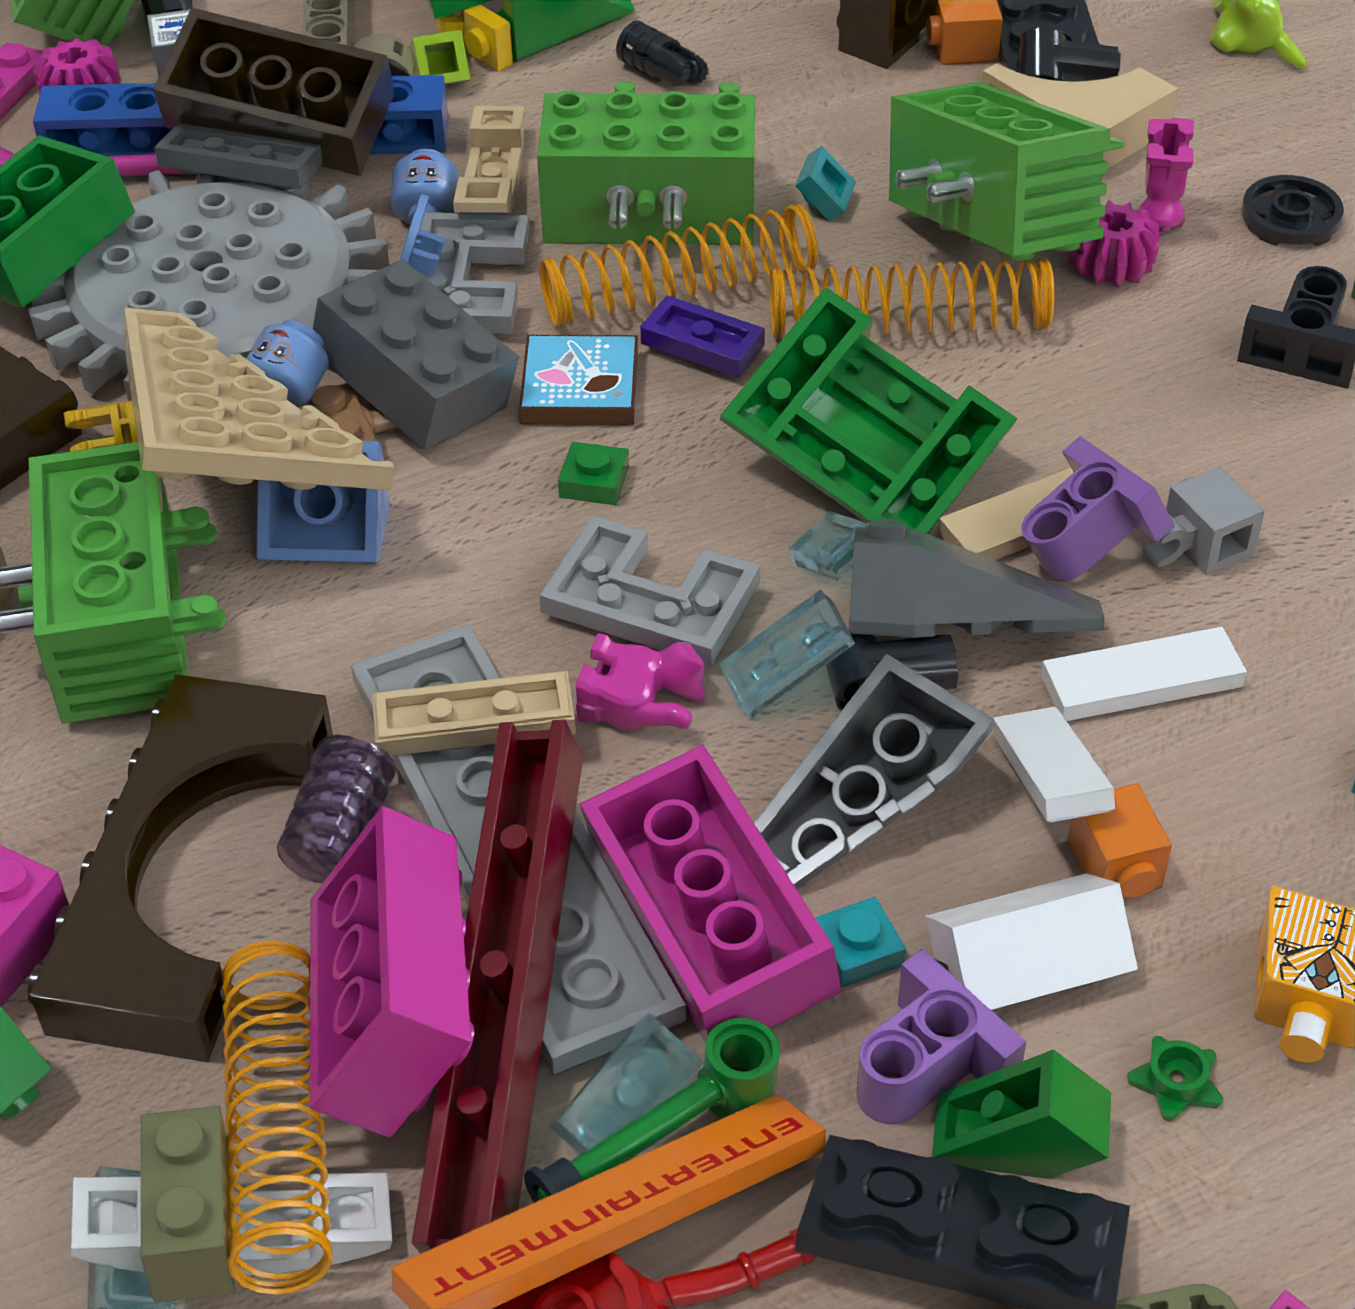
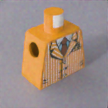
[1254,885,1355,1063]

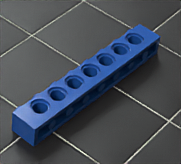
[33,75,449,156]

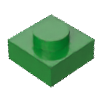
[558,441,629,505]

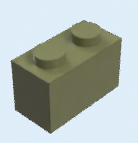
[140,1105,235,1303]

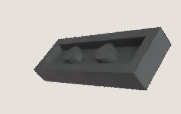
[154,123,323,190]

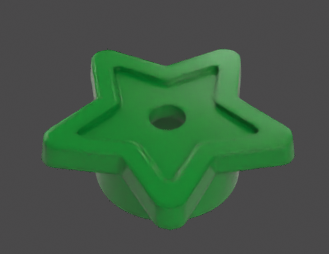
[1127,1036,1223,1121]

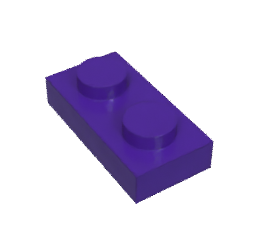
[640,295,765,378]

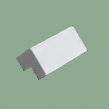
[925,873,1138,1010]

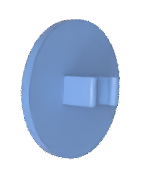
[400,194,445,276]

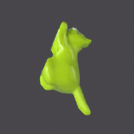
[1210,0,1307,69]

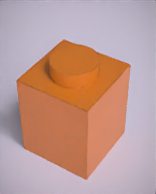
[927,0,1003,65]
[1067,783,1172,898]

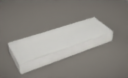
[1040,626,1247,721]
[993,706,1115,823]

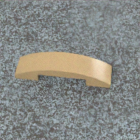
[453,106,525,214]

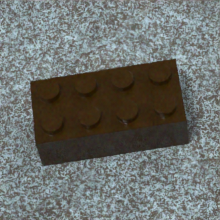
[153,7,394,176]

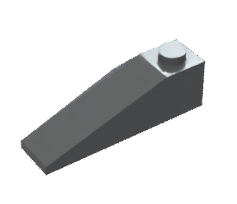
[849,519,1105,637]
[754,654,996,889]

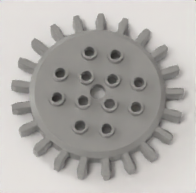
[28,170,389,401]

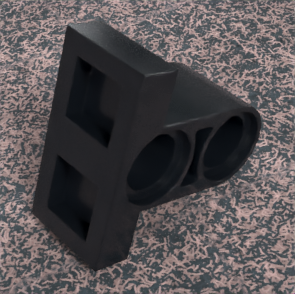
[1237,266,1355,389]

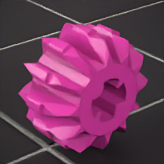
[34,37,121,95]
[1067,200,1160,287]

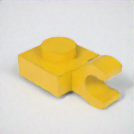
[435,5,513,72]

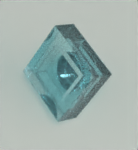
[789,511,868,581]

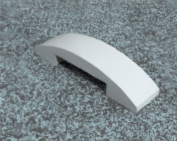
[71,1173,392,1275]

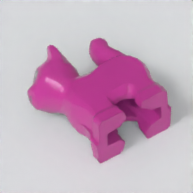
[1138,118,1194,233]
[575,633,706,730]

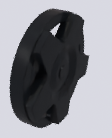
[1241,175,1344,246]

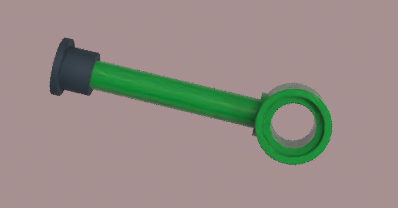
[524,1018,780,1203]

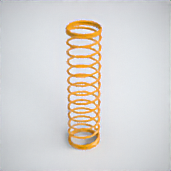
[539,203,818,328]
[770,258,1054,339]
[222,940,333,1295]

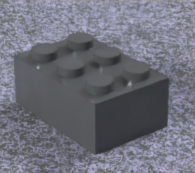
[313,259,519,450]

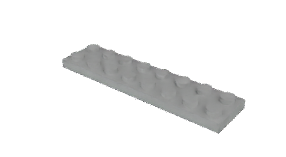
[351,624,686,1074]

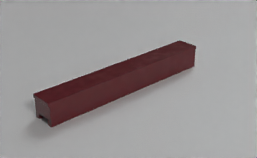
[411,719,584,1254]

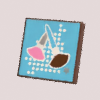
[519,335,639,425]

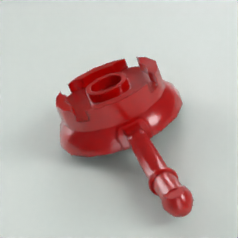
[492,1229,816,1309]

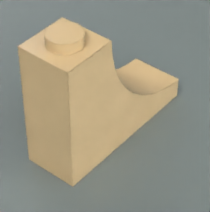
[982,63,1178,168]

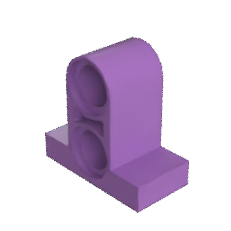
[1022,436,1175,581]
[856,948,1026,1124]

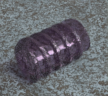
[276,734,397,883]

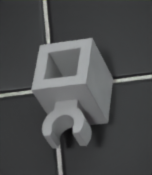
[1143,467,1265,575]

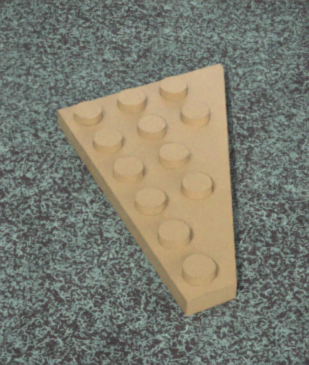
[122,307,394,491]

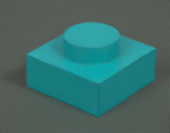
[795,146,857,221]
[815,896,906,988]

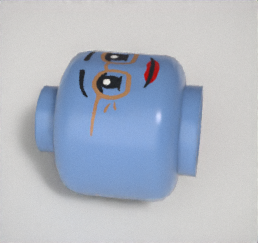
[391,149,460,225]
[247,320,329,407]

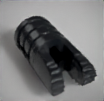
[616,20,709,86]

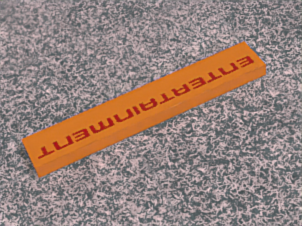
[391,1094,826,1309]

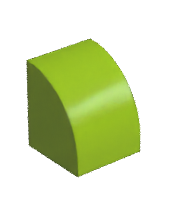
[409,30,470,85]

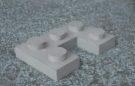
[420,212,530,334]
[539,515,760,666]

